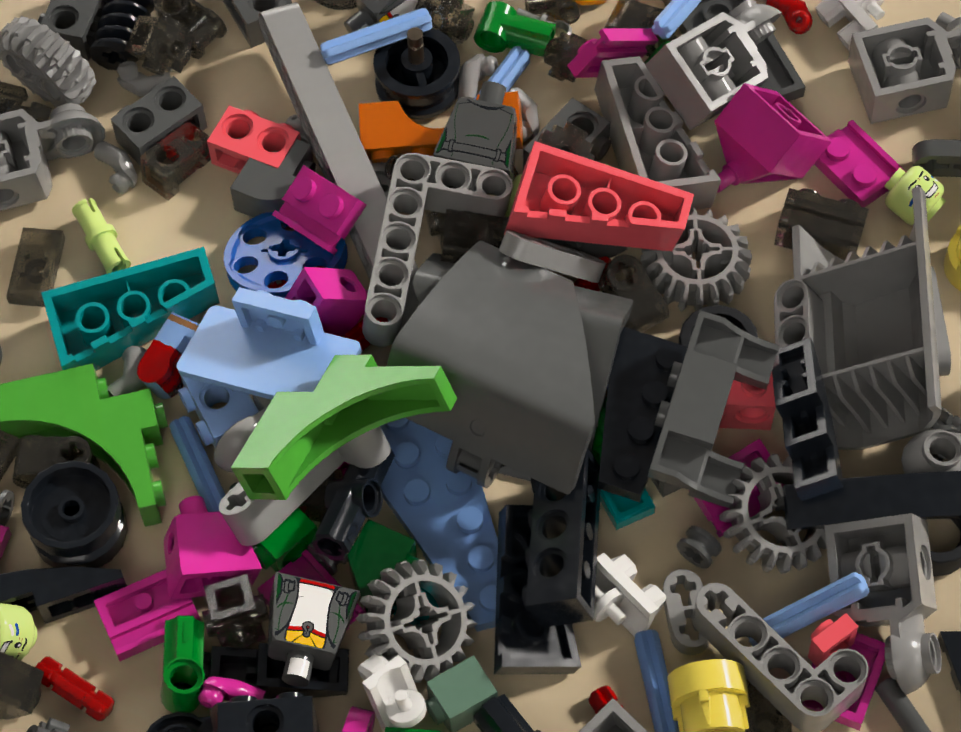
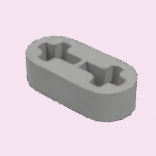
[662,569,710,655]

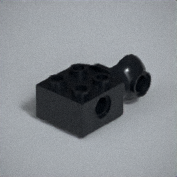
[147,692,319,732]

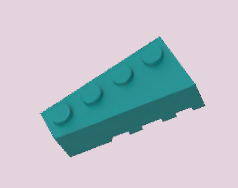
[41,247,220,371]

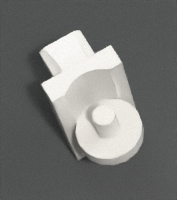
[815,0,885,51]
[594,553,666,637]
[357,654,427,732]

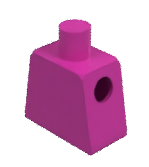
[285,267,368,337]
[164,496,262,599]

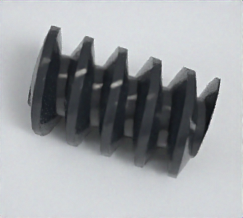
[89,0,155,70]

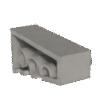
[594,56,721,210]

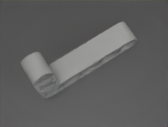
[362,153,513,347]

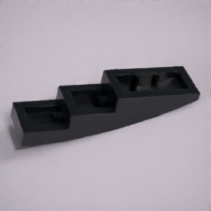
[772,338,844,501]
[783,471,961,530]
[0,567,127,624]
[173,643,349,700]

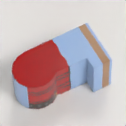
[137,312,199,399]

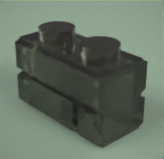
[774,188,869,261]

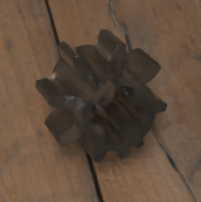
[544,32,587,83]

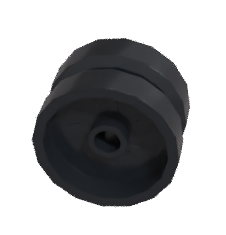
[21,461,128,568]

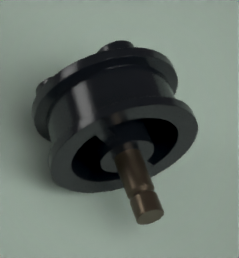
[373,28,460,119]

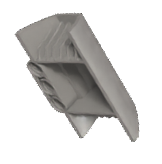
[774,186,942,450]

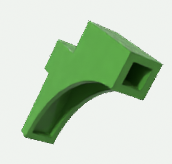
[231,354,457,500]
[0,363,168,527]

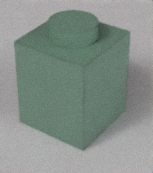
[425,655,498,732]

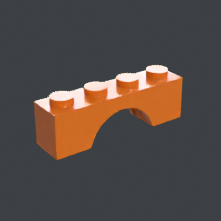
[359,91,523,164]

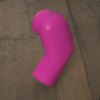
[198,676,266,709]

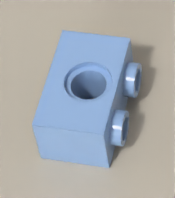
[178,376,259,449]

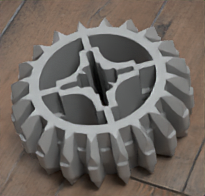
[0,16,97,107]
[640,207,752,312]
[719,454,827,574]
[356,559,478,683]

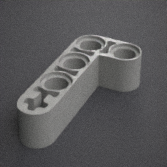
[219,426,391,546]
[693,583,869,732]

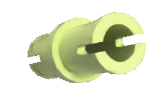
[72,198,131,274]

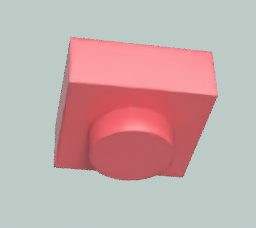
[808,613,859,667]

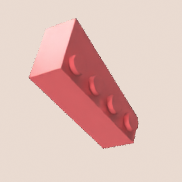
[504,141,694,252]

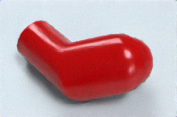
[766,0,813,34]

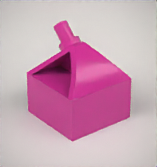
[714,83,832,193]

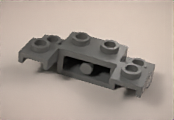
[647,310,780,509]

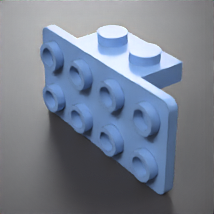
[177,287,362,400]

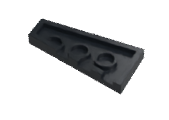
[598,327,688,502]
[494,505,582,675]

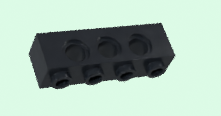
[522,448,601,628]

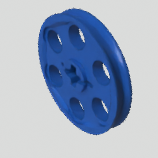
[223,211,348,298]

